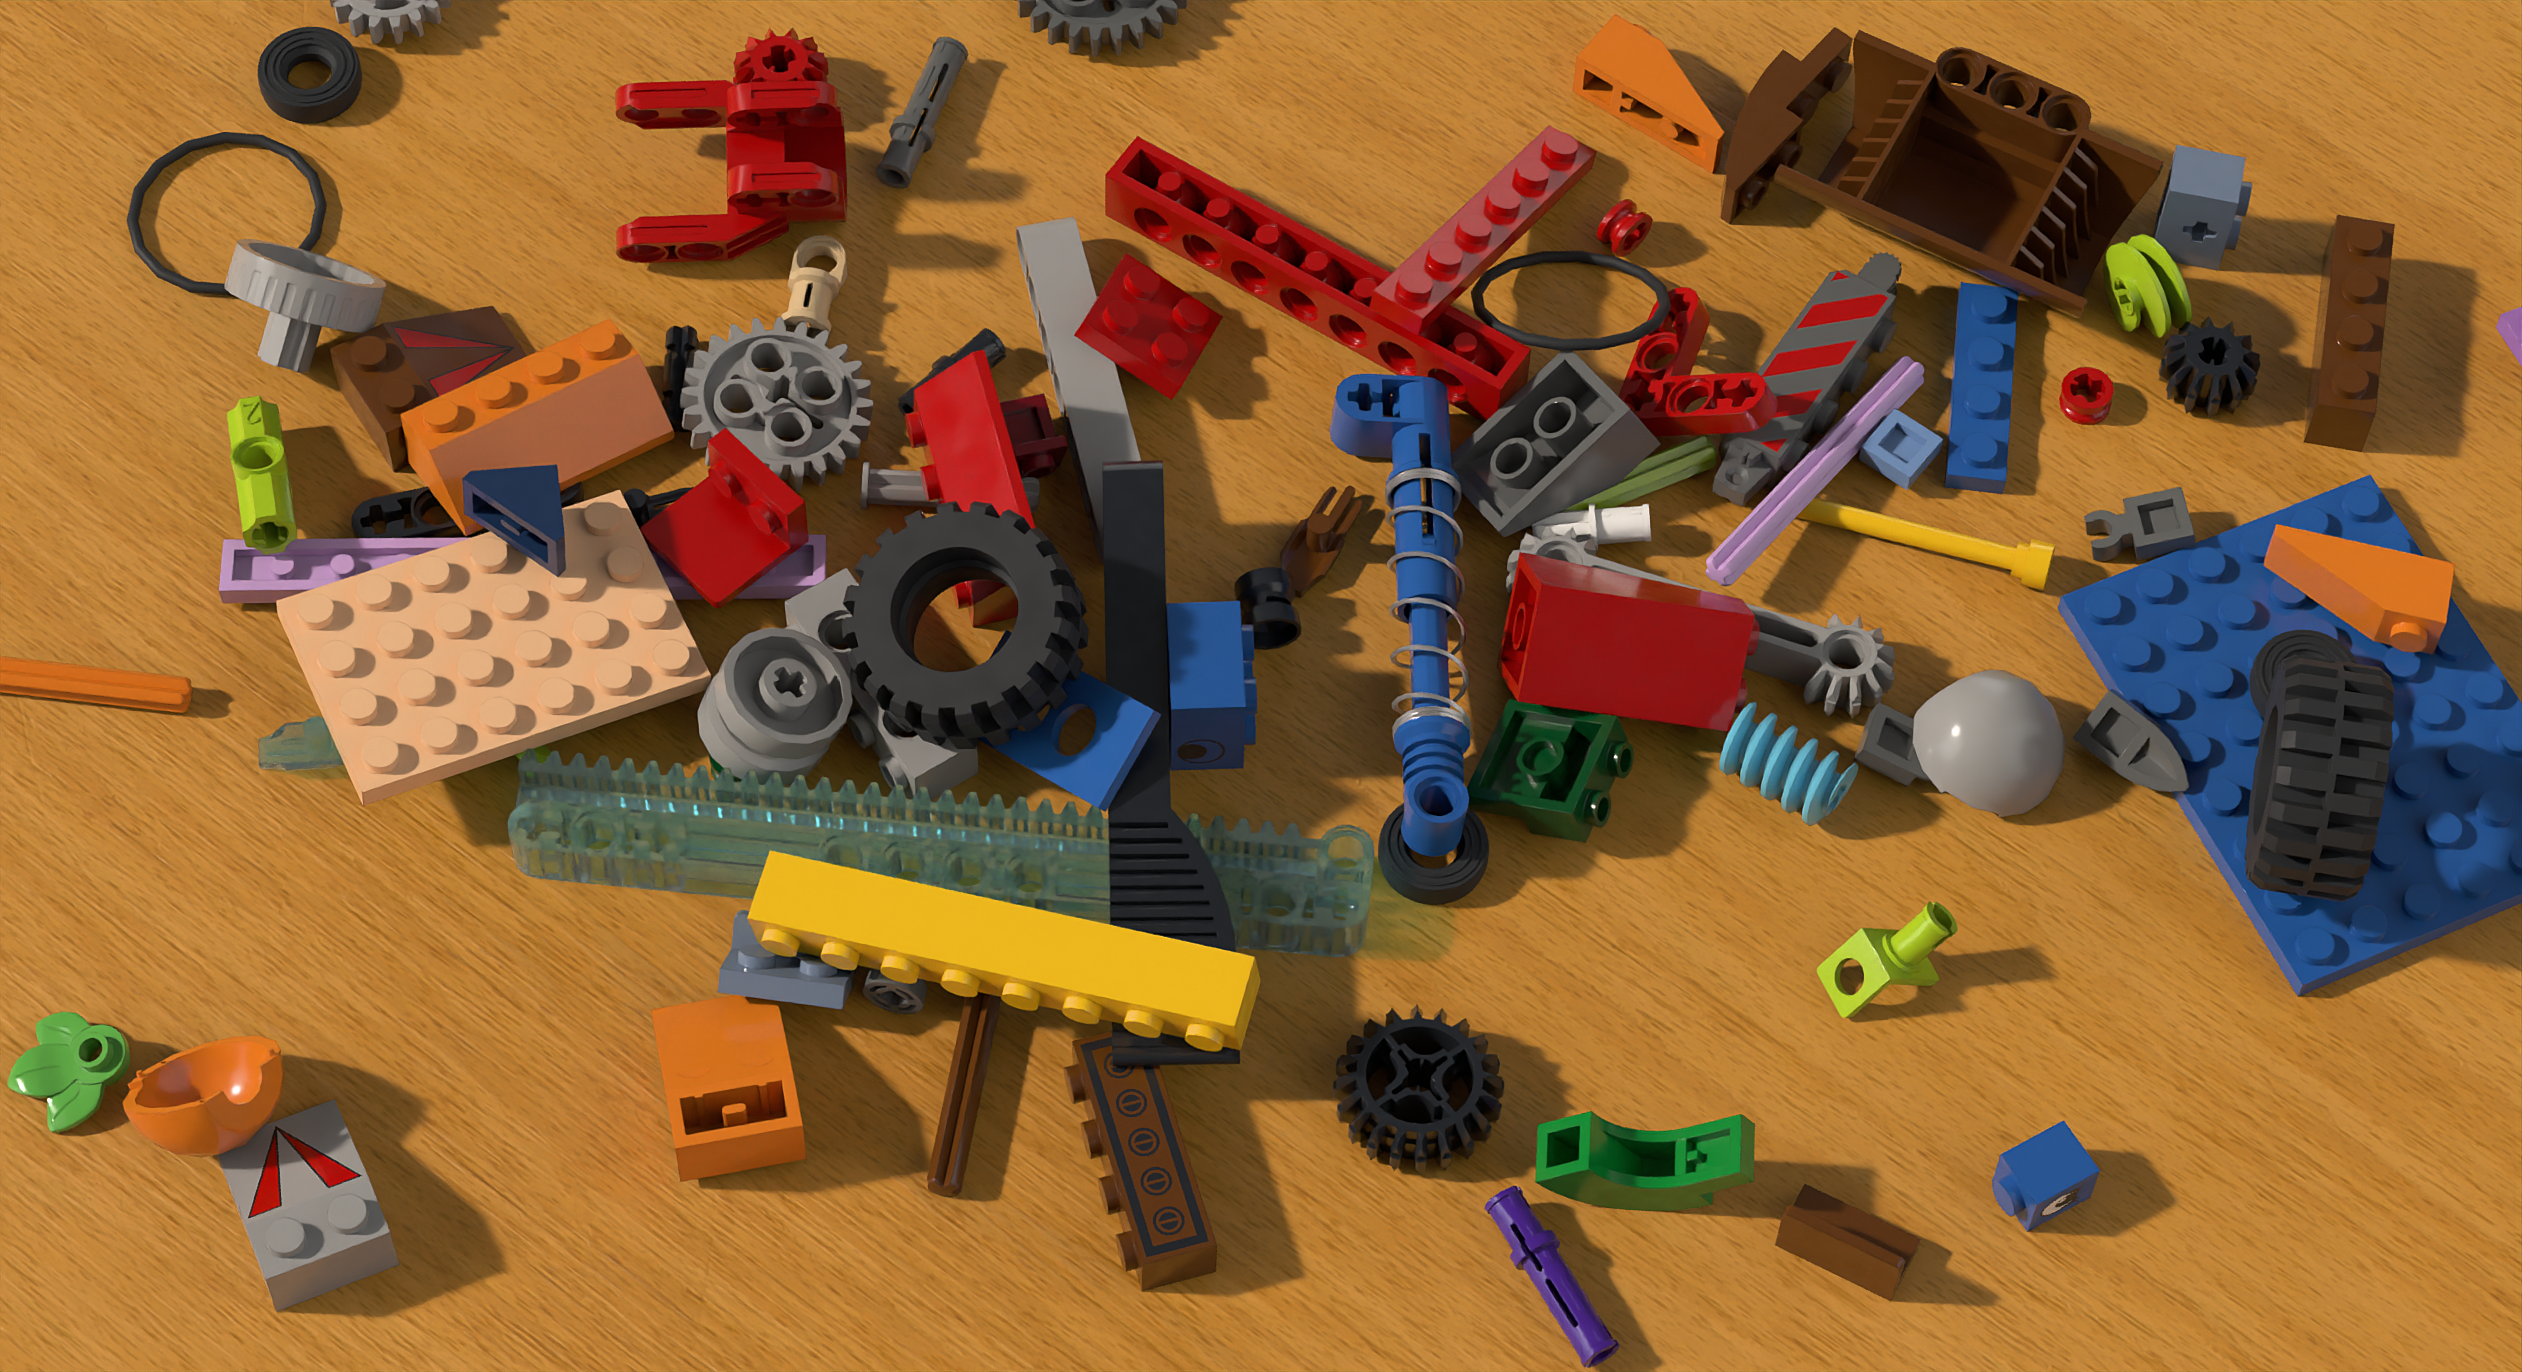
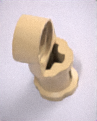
[781,235,848,339]

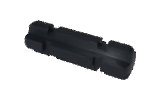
[662,325,699,433]

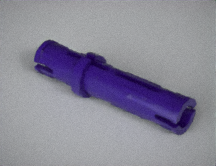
[1484,1186,1620,1368]

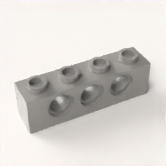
[784,568,978,808]

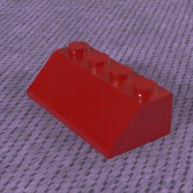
[905,350,1035,627]

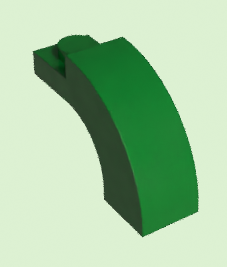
[1535,1111,1755,1211]

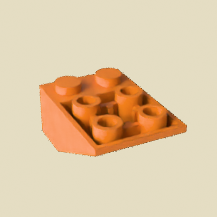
[651,995,807,1182]

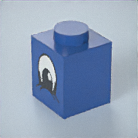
[1992,1120,2100,1232]

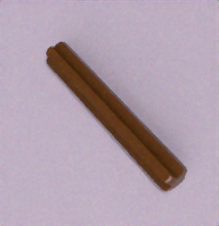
[927,992,1001,1197]

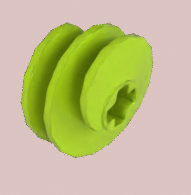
[2103,234,2192,337]

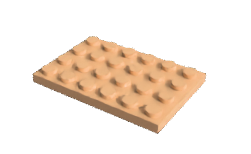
[276,490,711,806]

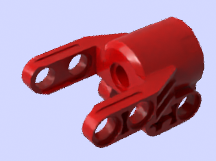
[615,80,848,263]

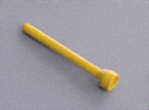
[1796,497,2055,591]

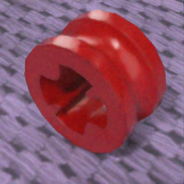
[1596,199,1653,257]
[2059,367,2114,425]

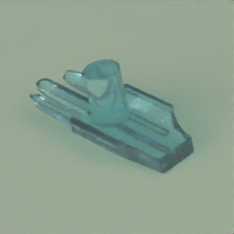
[258,716,344,771]

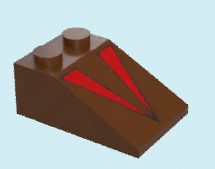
[330,306,527,472]

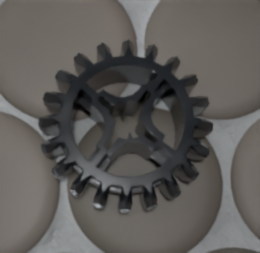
[1333,1004,1504,1174]

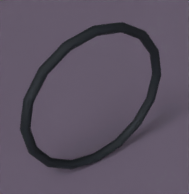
[127,132,327,295]
[1471,251,1671,351]

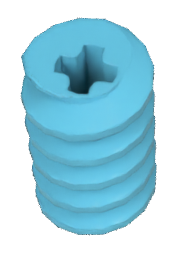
[1719,702,1859,826]

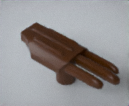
[1280,486,1363,598]

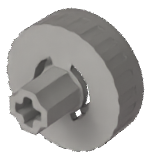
[224,239,386,372]

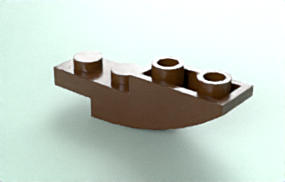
[1720,27,1853,224]

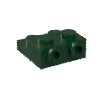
[1467,699,1634,843]

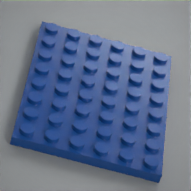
[2058,475,2522,997]

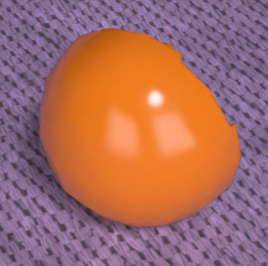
[122,1036,285,1158]

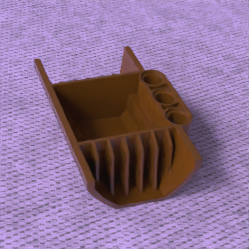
[1774,30,2164,318]

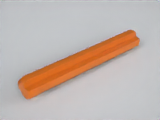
[0,656,193,713]

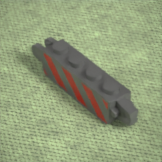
[1712,252,1902,507]

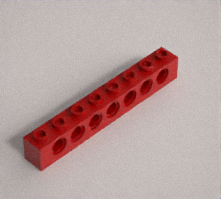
[1105,136,1531,423]

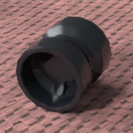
[1234,567,1302,650]

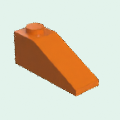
[1573,14,1724,174]
[2263,524,2456,654]

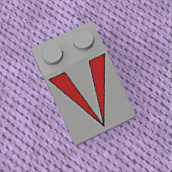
[217,1099,399,1312]

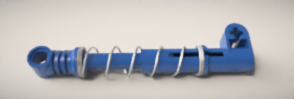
[1329,374,1472,857]

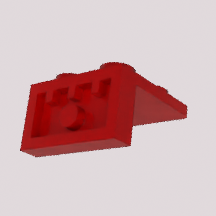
[640,428,809,609]

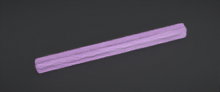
[1705,356,1925,586]

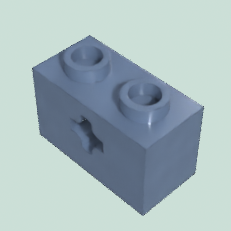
[2153,145,2252,271]

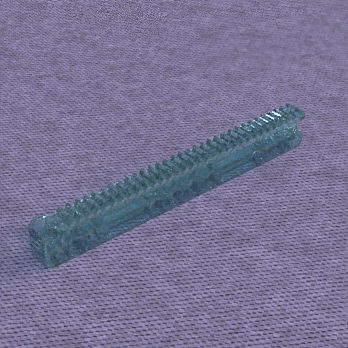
[508,748,1374,957]

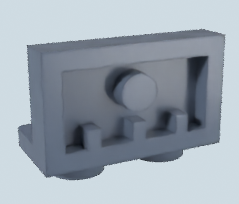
[718,910,856,1009]

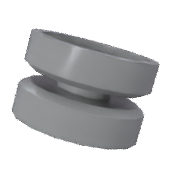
[697,628,853,787]

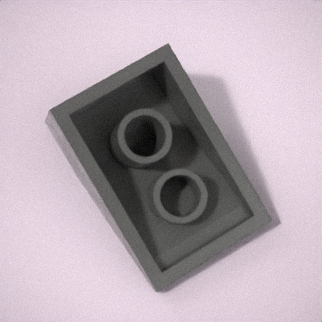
[1451,351,1661,537]

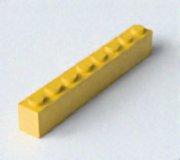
[747,850,1261,1052]

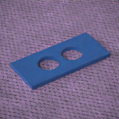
[978,630,1161,812]

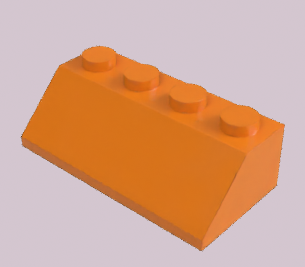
[400,318,674,536]

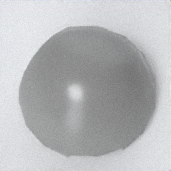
[1913,670,2066,817]

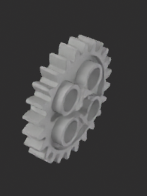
[680,317,874,492]

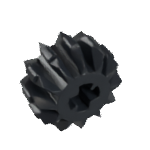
[2158,316,2260,419]

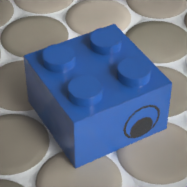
[1166,601,1257,771]

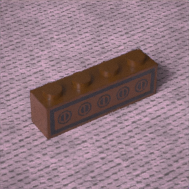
[2304,215,2395,452]
[1064,1031,1217,1291]

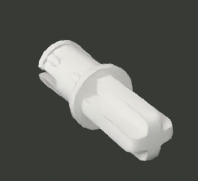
[1532,503,1651,551]

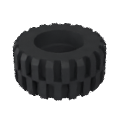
[841,501,1089,749]
[2245,654,2394,902]

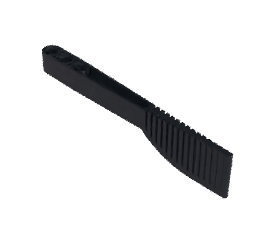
[1102,460,1240,1066]

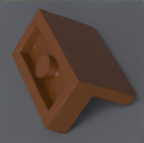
[1775,1184,1921,1301]

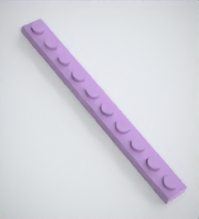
[219,535,827,603]

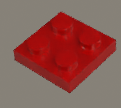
[1074,253,1223,400]

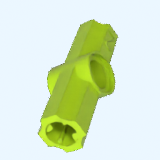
[227,396,298,555]

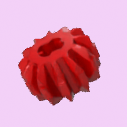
[733,27,829,84]

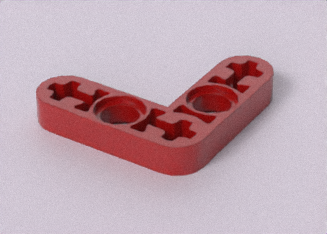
[1618,287,1778,437]

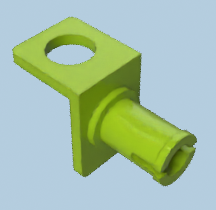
[1817,902,1958,1018]

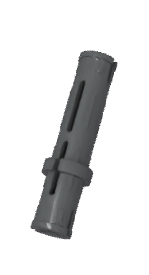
[875,37,968,189]

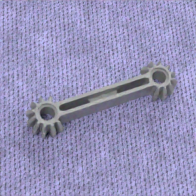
[1506,525,1895,719]

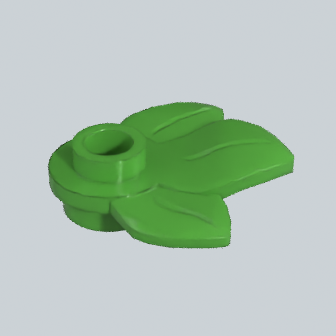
[7,1012,130,1134]

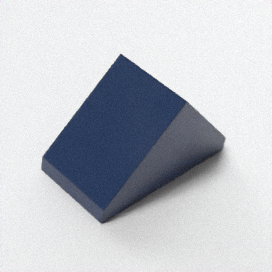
[462,464,566,577]

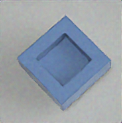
[1859,408,1943,490]

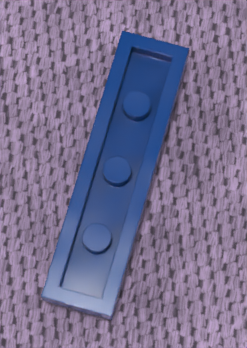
[1944,282,2018,494]

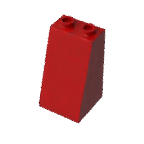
[1497,552,1759,732]

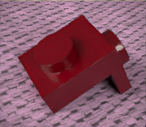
[1000,393,1068,479]

